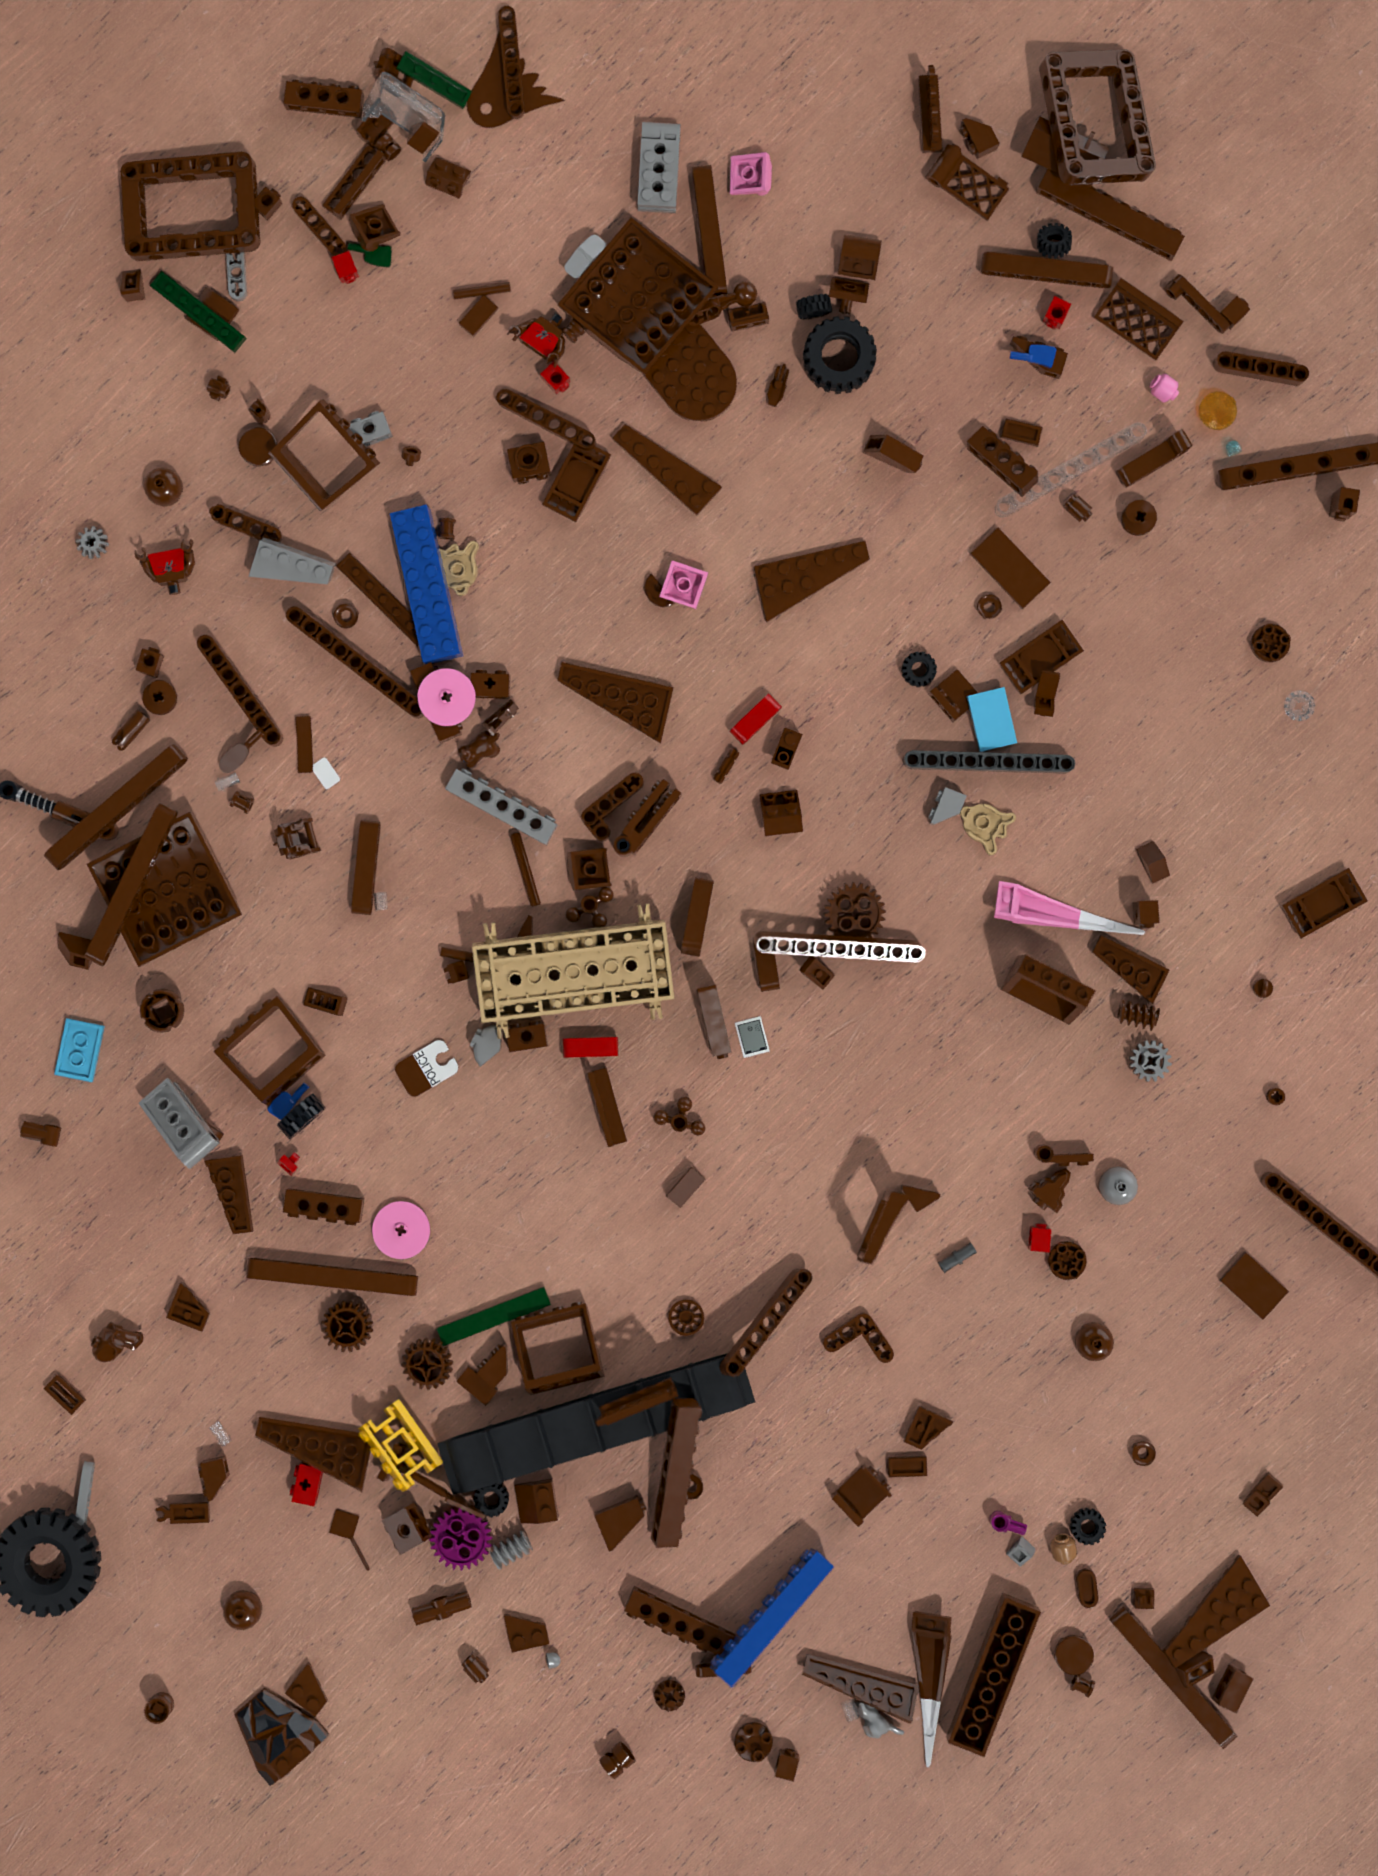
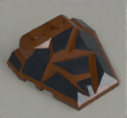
[234,1688,329,1786]

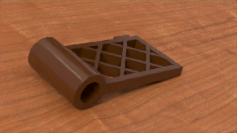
[926,144,1010,221]

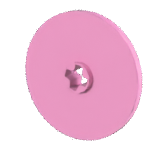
[418,668,476,726]
[372,1201,430,1259]

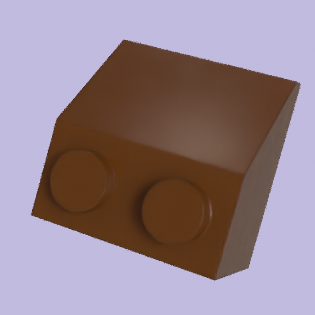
[515,1478,559,1524]

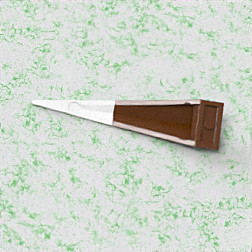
[912,1611,952,1767]

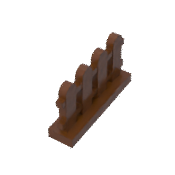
[918,65,943,153]

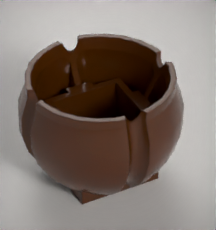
[140,989,185,1033]

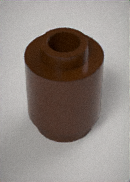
[1064,494,1093,522]
[461,1654,489,1683]

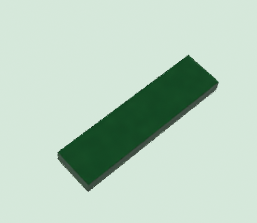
[396,51,472,109]

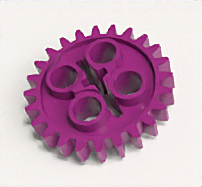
[429,1507,493,1571]

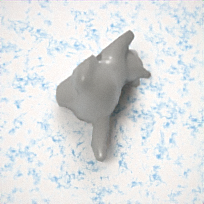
[854,1702,905,1738]

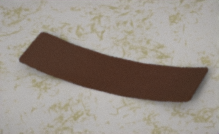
[295,716,313,773]

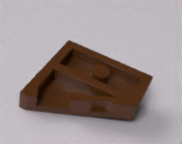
[482,699,519,736]
[504,1614,550,1653]
[285,1662,328,1717]

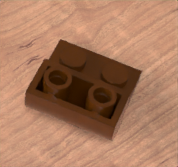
[838,234,882,280]

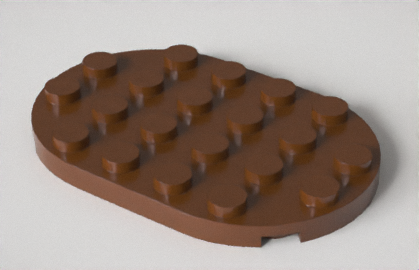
[643,324,737,422]

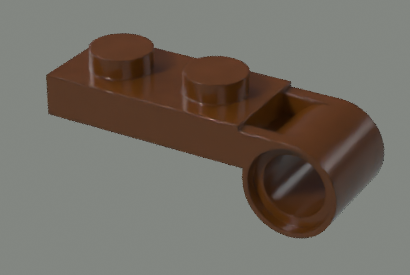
[1034,1144,1094,1167]

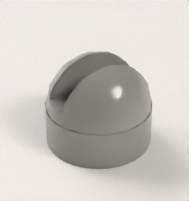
[546,1652,561,1669]

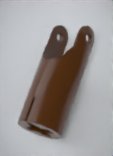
[248,399,271,424]
[112,709,150,751]

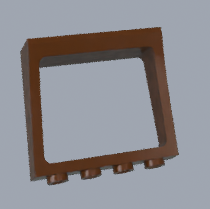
[268,399,380,512]
[213,996,326,1106]
[857,1191,910,1264]

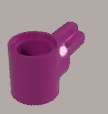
[989,1511,1027,1535]

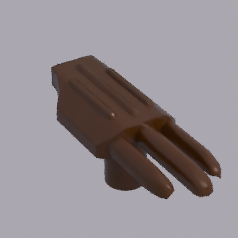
[767,364,789,407]

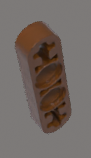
[292,197,347,256]

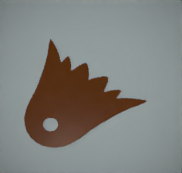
[467,31,565,128]

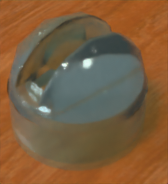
[1226,441,1242,456]

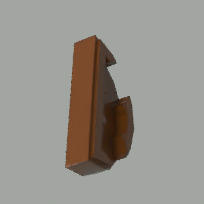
[645,574,676,608]

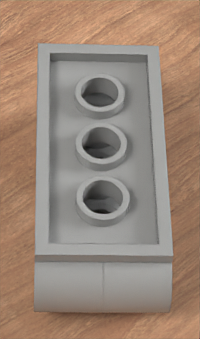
[637,122,681,213]
[139,1078,220,1169]

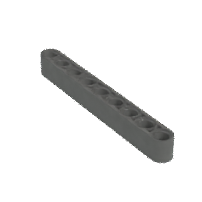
[903,750,1075,774]

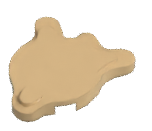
[439,541,479,596]
[960,804,1016,855]

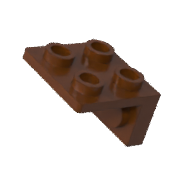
[928,670,978,723]

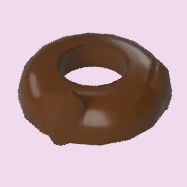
[977,594,1002,619]
[334,604,359,629]
[1131,1441,1156,1466]
[687,1474,703,1500]

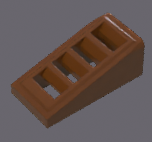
[303,987,348,1016]

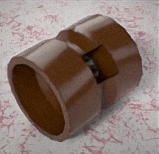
[144,1692,174,1724]
[599,1742,636,1779]

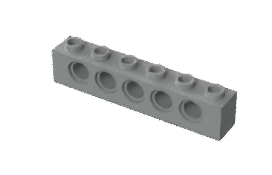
[445,768,558,846]

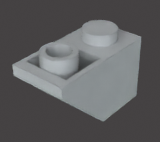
[928,787,966,825]

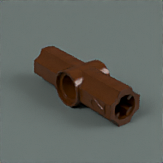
[411,1591,472,1626]

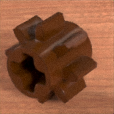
[207,376,231,401]

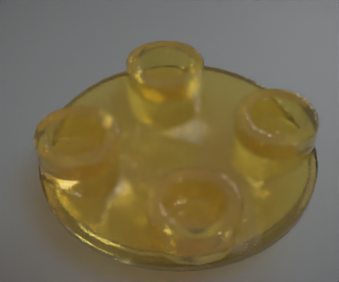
[1199,392,1237,430]

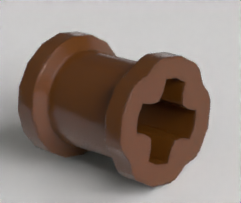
[438,518,456,540]
[229,791,255,814]
[1070,1675,1095,1698]

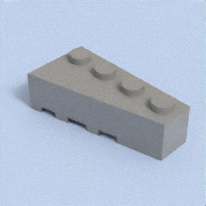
[248,538,336,584]

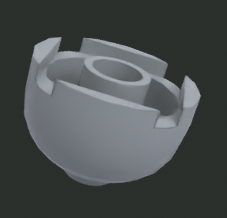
[1099,1167,1138,1205]

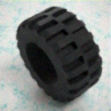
[803,316,877,394]

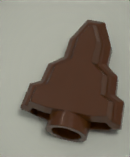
[1028,1168,1071,1213]

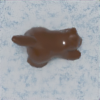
[458,730,500,769]

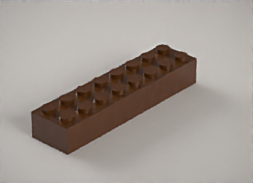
[946,1593,1041,1757]

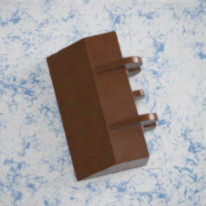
[1021,116,1109,188]

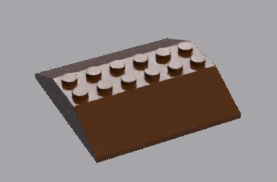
[557,217,719,375]
[87,812,242,967]

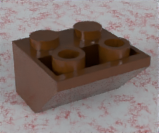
[759,790,803,836]

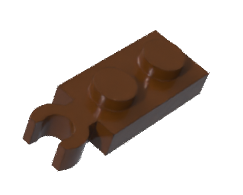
[156,1502,210,1524]

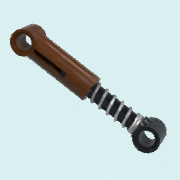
[0,780,119,840]

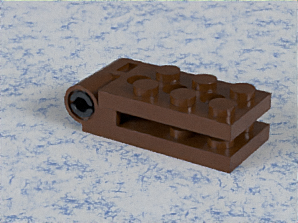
[613,779,682,857]

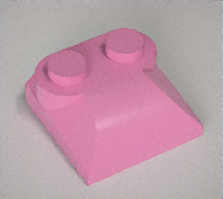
[730,152,772,196]
[660,561,708,609]

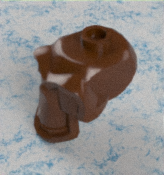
[91,1322,144,1362]

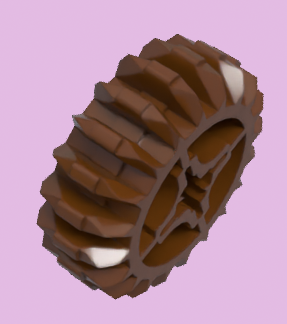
[321,1300,373,1353]
[401,1337,453,1390]

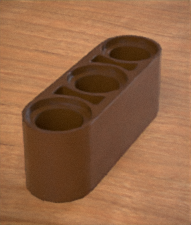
[753,937,780,992]

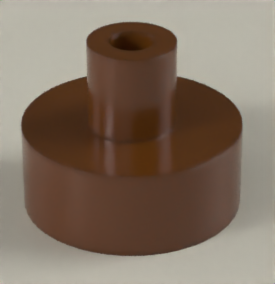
[401,446,421,466]

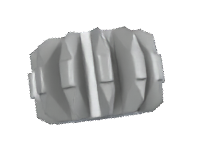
[76,526,109,559]

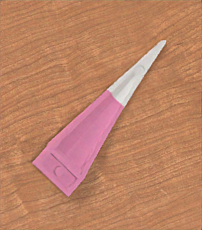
[994,881,1145,935]

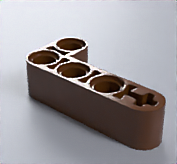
[1116,429,1193,488]
[581,772,644,841]
[681,877,714,957]

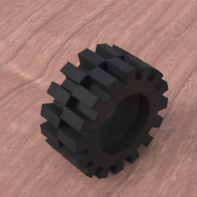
[1037,223,1072,259]
[796,294,832,319]
[901,651,937,687]
[473,1483,509,1518]
[1070,1508,1106,1545]

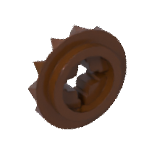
[654,1680,685,1712]

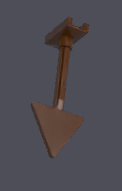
[377,1442,486,1519]

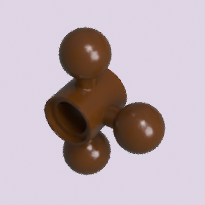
[566,887,614,928]
[653,1097,706,1136]

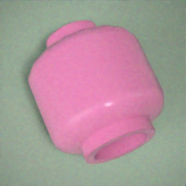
[1149,374,1179,403]

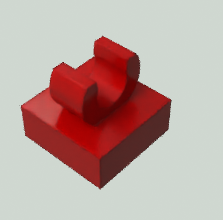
[277,1152,300,1176]

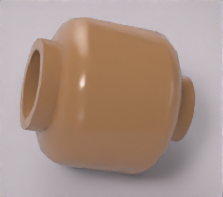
[1051,1534,1077,1564]

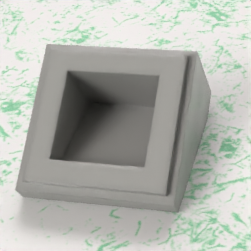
[1006,1537,1036,1567]

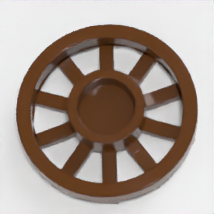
[668,1299,704,1336]

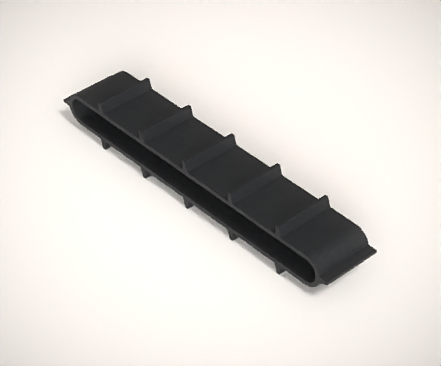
[437,1353,755,1495]

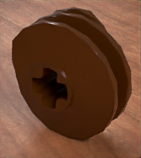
[1121,500,1157,536]
[142,680,177,715]

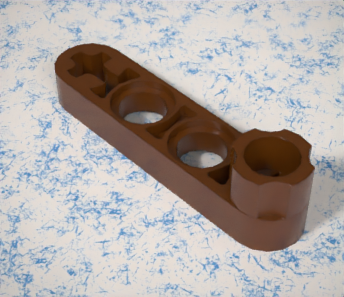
[1164,274,1230,334]
[209,504,283,543]

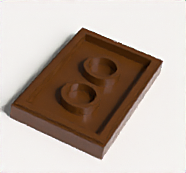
[1220,1252,1289,1320]

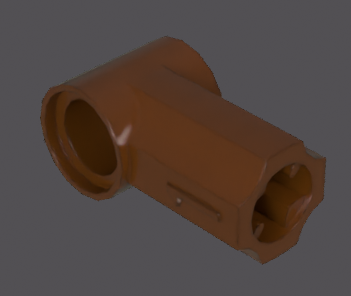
[20,1121,62,1147]

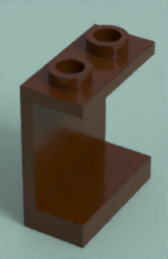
[831,1464,892,1527]

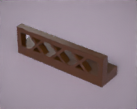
[322,145,386,220]
[587,1067,627,1147]

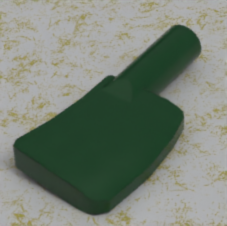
[348,243,392,268]

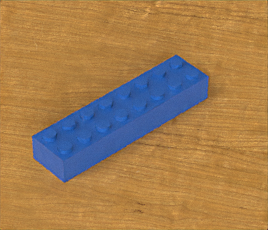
[390,504,464,664]
[710,1548,834,1688]

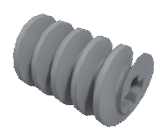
[489,1530,533,1569]

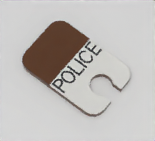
[395,1040,459,1097]

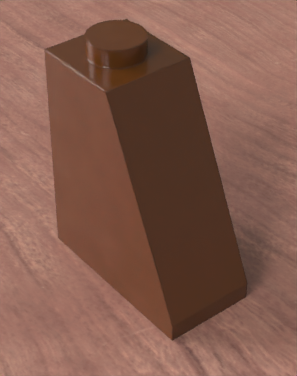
[863,434,924,473]
[594,1495,647,1552]

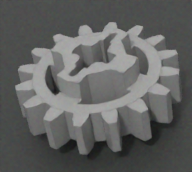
[1129,1040,1172,1082]

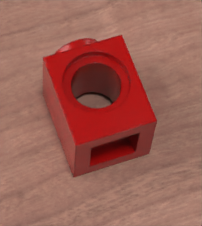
[331,251,359,284]
[1043,296,1071,329]
[540,362,570,395]
[1028,1223,1052,1252]

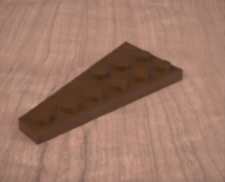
[754,541,870,623]
[557,662,674,744]
[255,1417,371,1492]
[1163,1555,1270,1668]

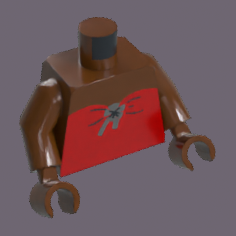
[507,313,565,368]
[134,539,195,595]

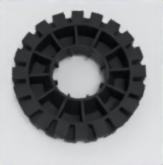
[0,1507,102,1617]

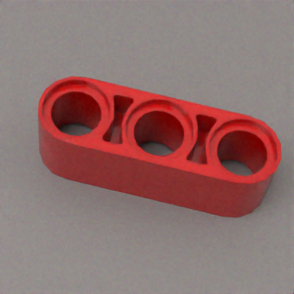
[729,693,782,745]
[562,1037,619,1058]

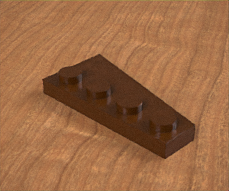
[204,1155,254,1234]

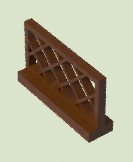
[1094,278,1184,361]
[596,1377,679,1426]

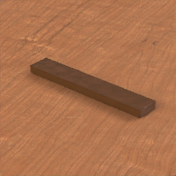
[336,553,419,647]

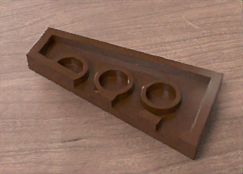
[1092,935,1170,1004]

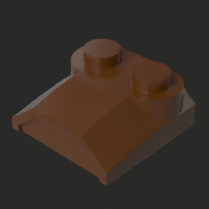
[349,204,401,251]
[567,848,612,891]

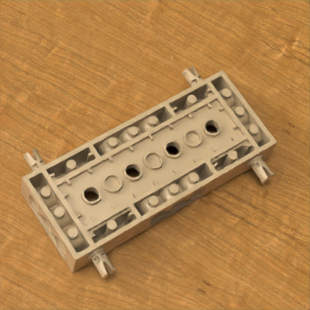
[472,903,674,1039]

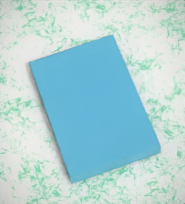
[966,687,1017,752]
[54,1018,105,1082]

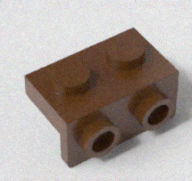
[425,157,471,199]

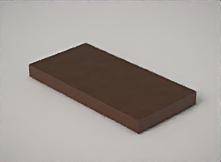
[970,527,1051,609]

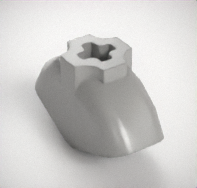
[565,235,606,278]
[470,1024,502,1067]

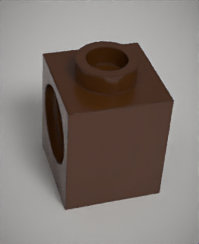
[254,186,283,221]
[1220,296,1250,330]
[135,647,164,678]
[774,1748,799,1782]

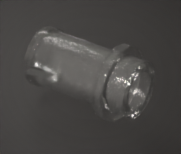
[214,772,240,792]
[209,1421,232,1447]

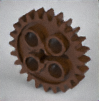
[823,882,886,938]

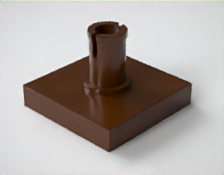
[829,277,869,314]

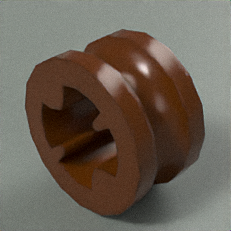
[1266,1088,1285,1105]

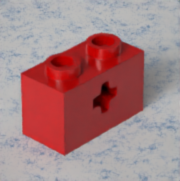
[290,1462,323,1507]

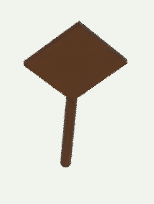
[329,1509,370,1571]

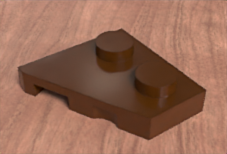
[166,1283,210,1332]
[903,1406,953,1450]

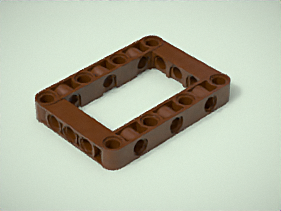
[1039,49,1156,185]
[120,151,261,261]

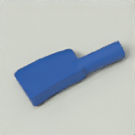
[1009,345,1056,368]
[268,1082,309,1120]

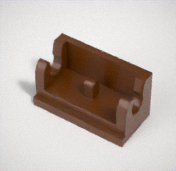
[356,101,397,148]
[727,302,769,332]
[1212,1664,1254,1714]

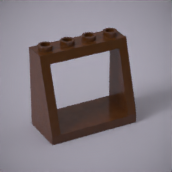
[1000,954,1096,1025]
[511,1302,605,1395]

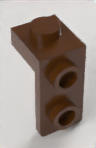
[1034,670,1060,717]

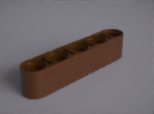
[1213,351,1309,386]
[351,820,381,915]

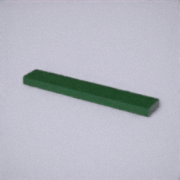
[149,271,247,353]
[436,1286,551,1346]

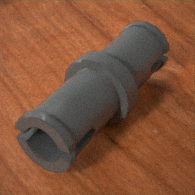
[938,1242,977,1273]

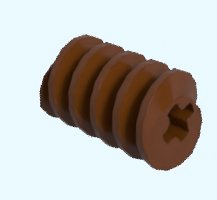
[1117,999,1160,1031]

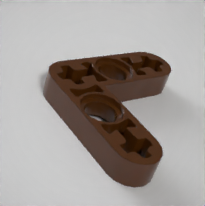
[823,1313,894,1363]

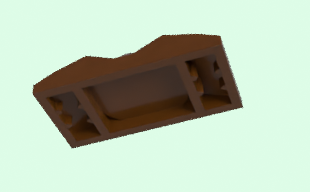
[542,440,611,523]
[999,620,1084,694]
[1281,868,1368,939]

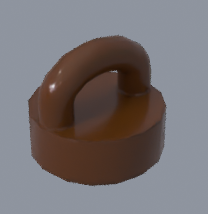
[1253,979,1273,998]

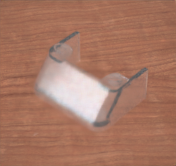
[361,72,445,163]

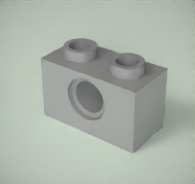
[349,411,393,447]

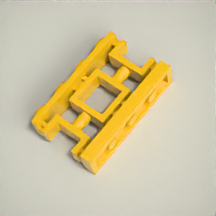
[358,1399,443,1492]

